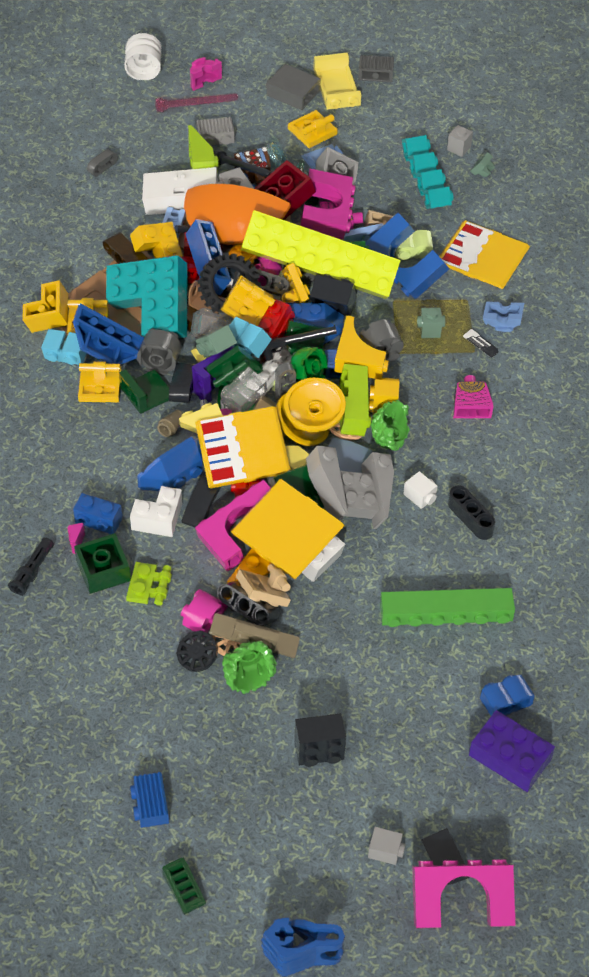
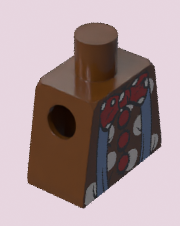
[234,147,271,186]

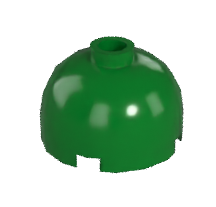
[290,347,328,382]

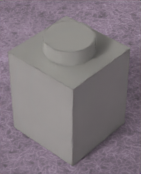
[447,125,473,157]
[368,827,406,865]

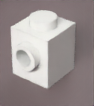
[404,471,437,509]

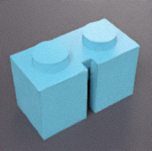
[229,317,272,358]
[41,329,87,365]

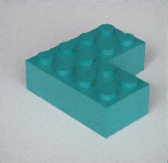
[106,255,187,338]

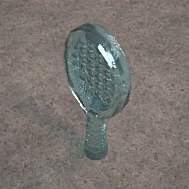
[266,141,287,167]

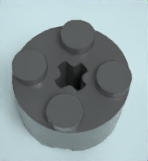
[359,320,404,361]
[137,329,182,375]

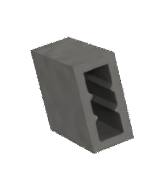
[266,64,320,110]

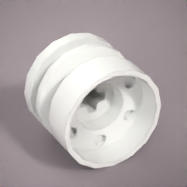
[124,33,162,80]

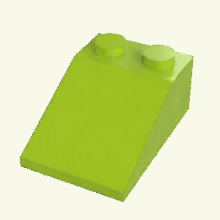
[188,125,218,175]

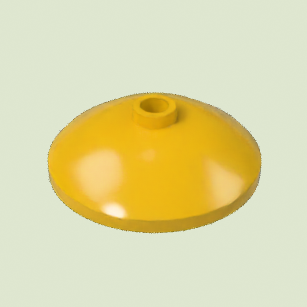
[284,378,346,432]
[276,393,330,446]

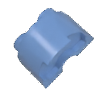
[483,302,524,332]

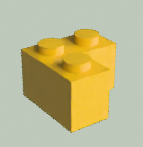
[130,222,183,259]
[23,280,68,333]
[369,378,400,418]

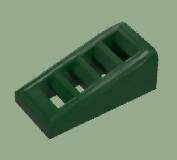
[162,857,206,915]

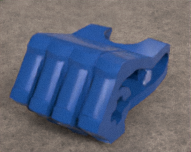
[261,917,345,976]

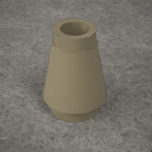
[157,410,183,437]

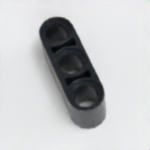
[169,362,196,403]
[448,485,495,540]
[217,581,280,626]

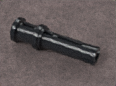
[8,537,54,596]

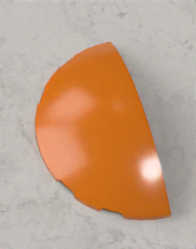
[184,184,291,245]

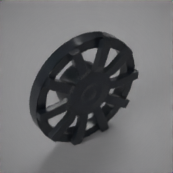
[176,631,218,672]

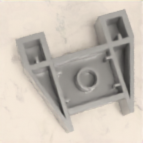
[306,446,394,529]

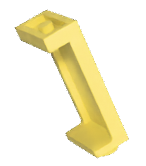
[314,53,361,110]

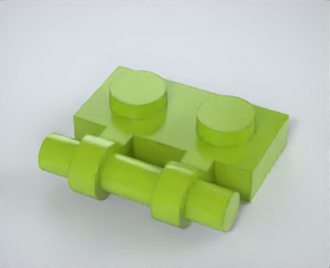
[126,562,172,606]

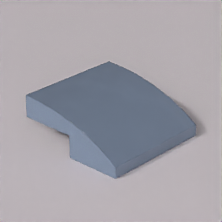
[328,437,373,473]

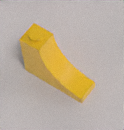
[334,316,389,380]

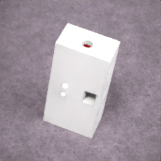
[142,167,219,215]

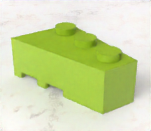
[338,364,371,436]

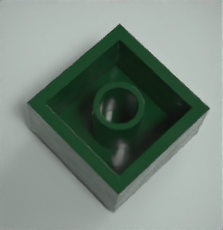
[74,533,131,594]

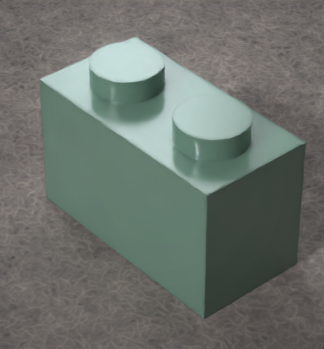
[195,325,237,358]

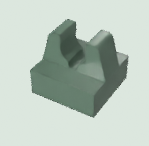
[470,152,495,177]

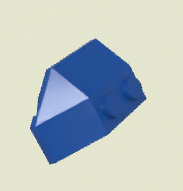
[73,303,144,365]
[283,303,344,344]
[137,435,204,491]

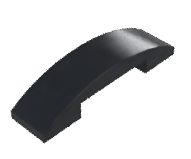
[181,472,222,527]

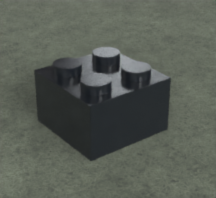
[310,274,357,316]
[294,713,346,767]

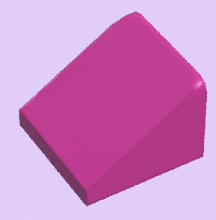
[67,523,85,554]

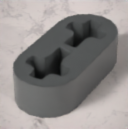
[87,149,118,177]

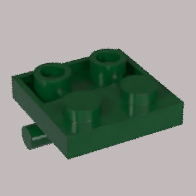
[206,345,263,392]

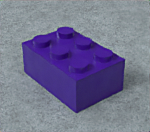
[469,710,555,793]

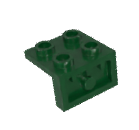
[284,319,327,357]
[119,369,169,414]
[274,464,324,508]

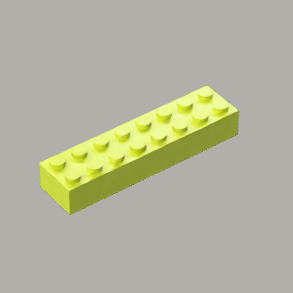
[241,210,400,299]

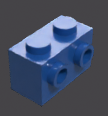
[73,493,122,534]

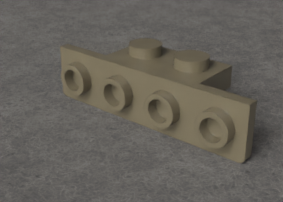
[209,613,300,659]

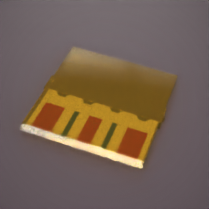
[393,299,475,354]

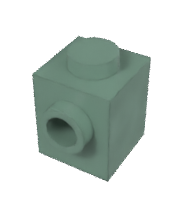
[417,308,445,338]

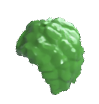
[371,400,410,451]
[222,641,277,694]

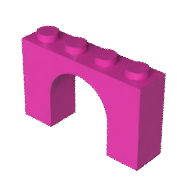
[300,169,355,240]
[195,480,271,572]
[412,859,515,928]

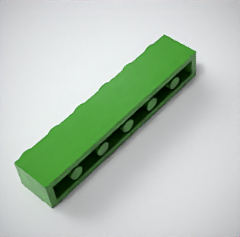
[380,588,515,627]

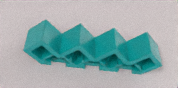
[402,135,453,209]

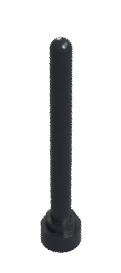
[213,150,271,177]

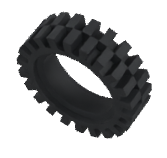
[198,253,261,316]

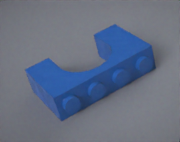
[366,213,449,299]

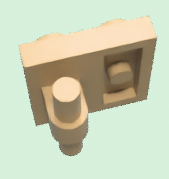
[236,563,291,607]

